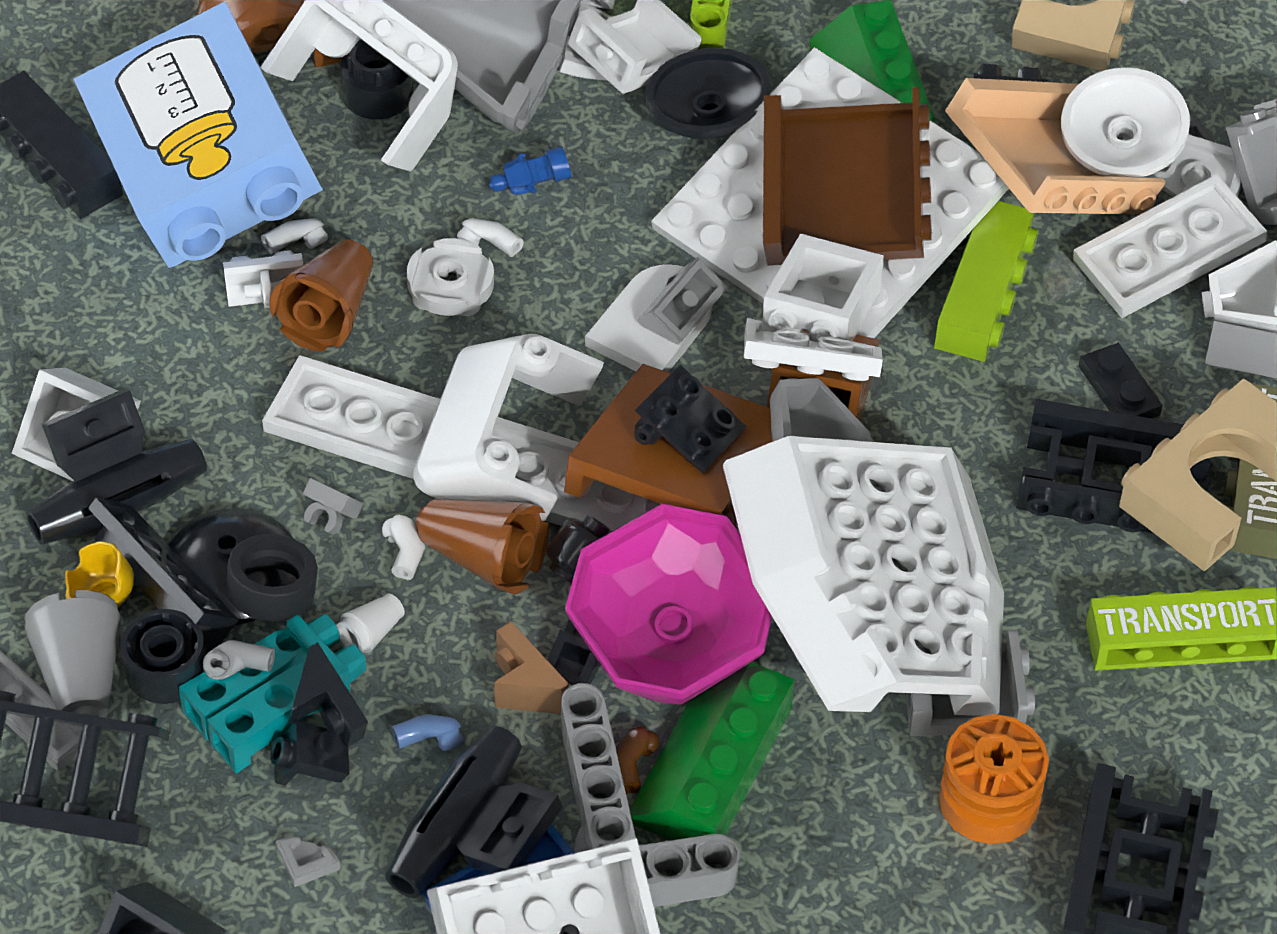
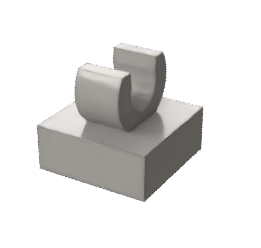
[303,478,364,535]

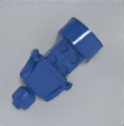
[488,145,572,195]

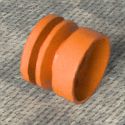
[938,714,1049,844]

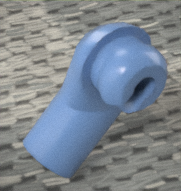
[391,714,464,751]

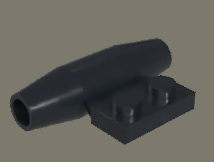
[26,389,207,545]
[385,726,563,898]

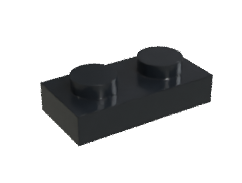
[1078,342,1163,419]

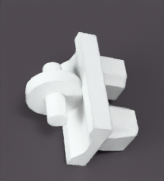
[223,250,303,309]

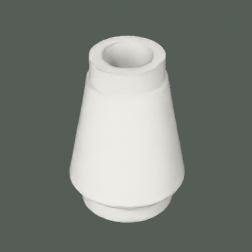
[336,594,404,653]

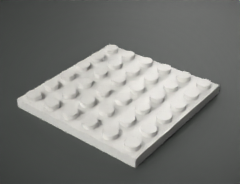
[651,47,1009,338]

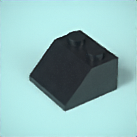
[98,882,227,934]

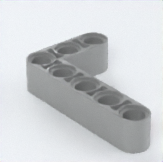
[561,683,740,907]

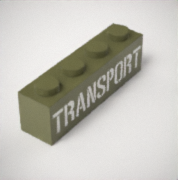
[1223,383,1277,559]

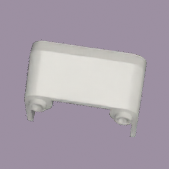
[260,0,458,171]
[413,334,604,521]

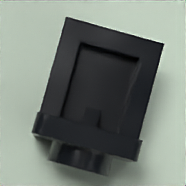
[270,721,350,786]

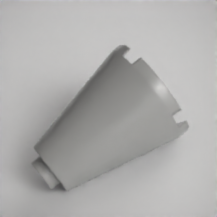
[25,590,121,729]

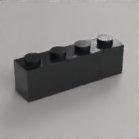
[0,71,123,219]

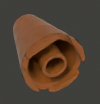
[270,240,374,352]
[416,499,549,595]

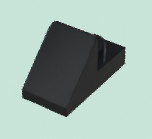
[288,642,368,747]

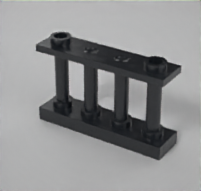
[0,690,170,847]

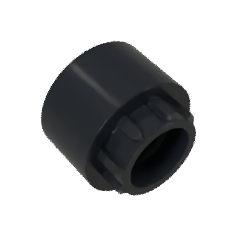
[340,40,413,120]
[120,609,206,704]

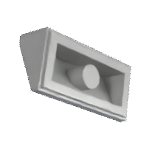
[637,257,728,345]

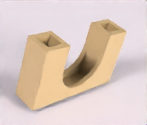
[1012,0,1136,71]
[1119,378,1277,572]

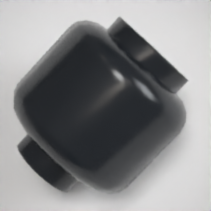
[547,515,611,583]

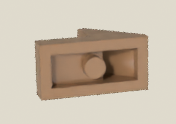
[494,622,569,714]

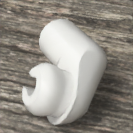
[457,218,524,257]
[382,515,425,580]

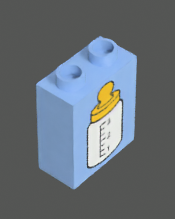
[74,1,323,268]

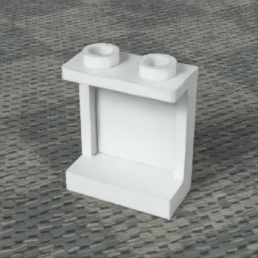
[567,0,701,94]

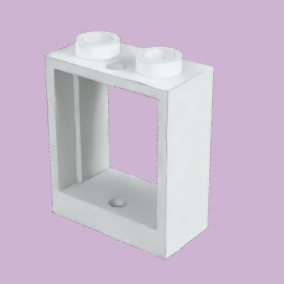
[762,234,884,342]

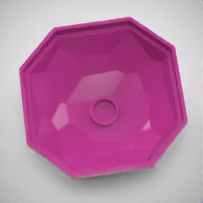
[565,504,772,705]

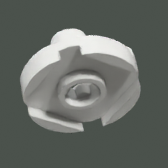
[407,238,494,316]

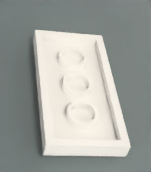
[1073,174,1267,318]

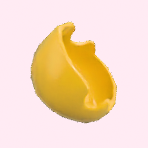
[65,541,134,607]

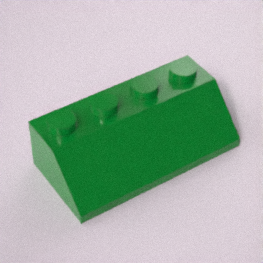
[809,0,935,123]
[629,662,795,841]

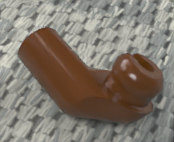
[616,726,659,794]

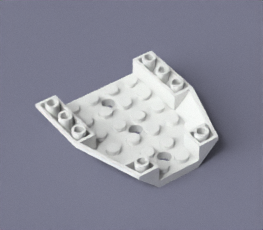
[723,436,1004,716]

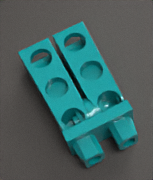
[179,614,366,774]

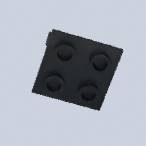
[634,365,747,474]

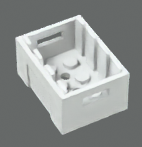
[427,838,660,934]

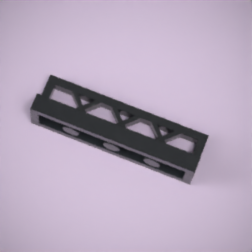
[88,498,239,654]

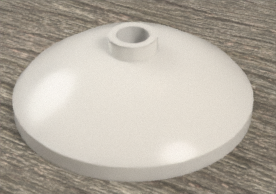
[1061,68,1190,178]

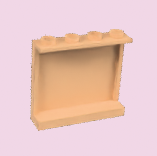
[945,78,1166,214]

